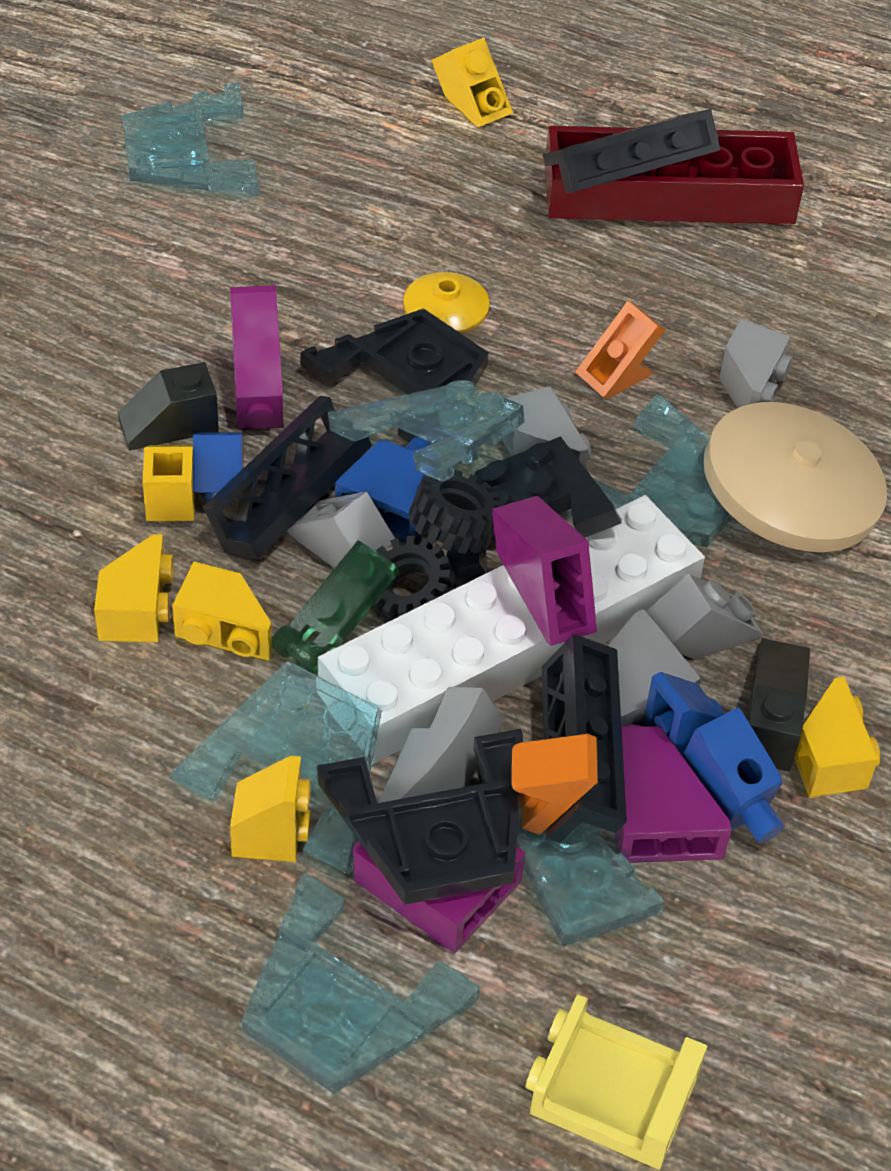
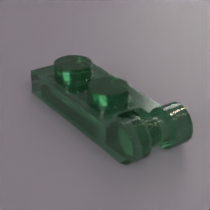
[271,540,400,676]

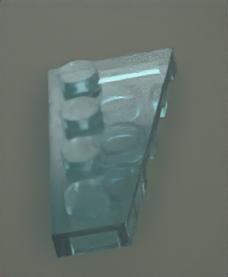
[477,767,665,947]

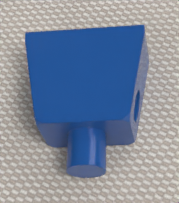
[335,437,440,544]
[682,707,785,844]

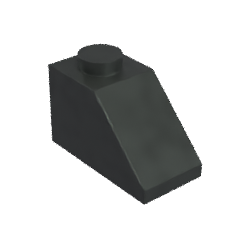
[118,362,219,451]

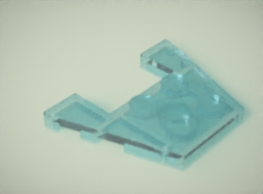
[122,83,259,196]
[328,380,525,482]
[563,394,732,548]
[169,661,382,875]
[242,873,480,1094]

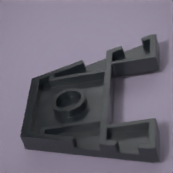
[300,308,489,449]
[447,436,622,587]
[317,729,523,905]

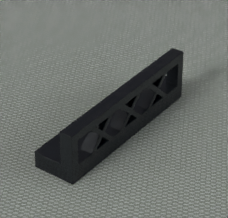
[542,109,720,193]
[203,396,372,559]
[542,634,627,843]

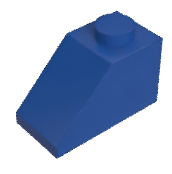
[193,432,244,501]
[642,672,724,755]

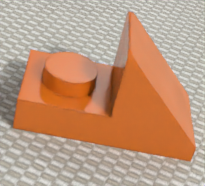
[575,301,666,399]
[512,734,598,835]

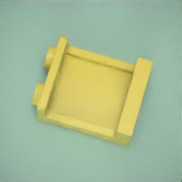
[525,994,708,1170]

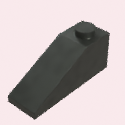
[747,638,810,772]

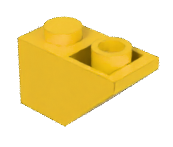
[431,38,513,127]
[142,445,195,521]
[94,534,174,642]
[172,561,272,661]
[794,676,880,798]
[230,756,311,862]

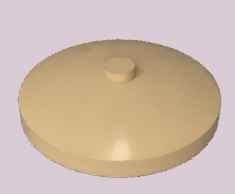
[703,402,887,552]

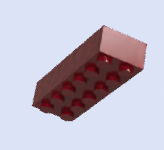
[544,126,804,224]

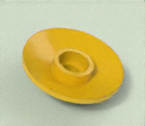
[403,272,490,333]

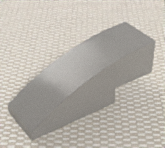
[378,687,504,803]

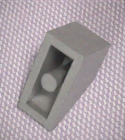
[287,491,395,572]

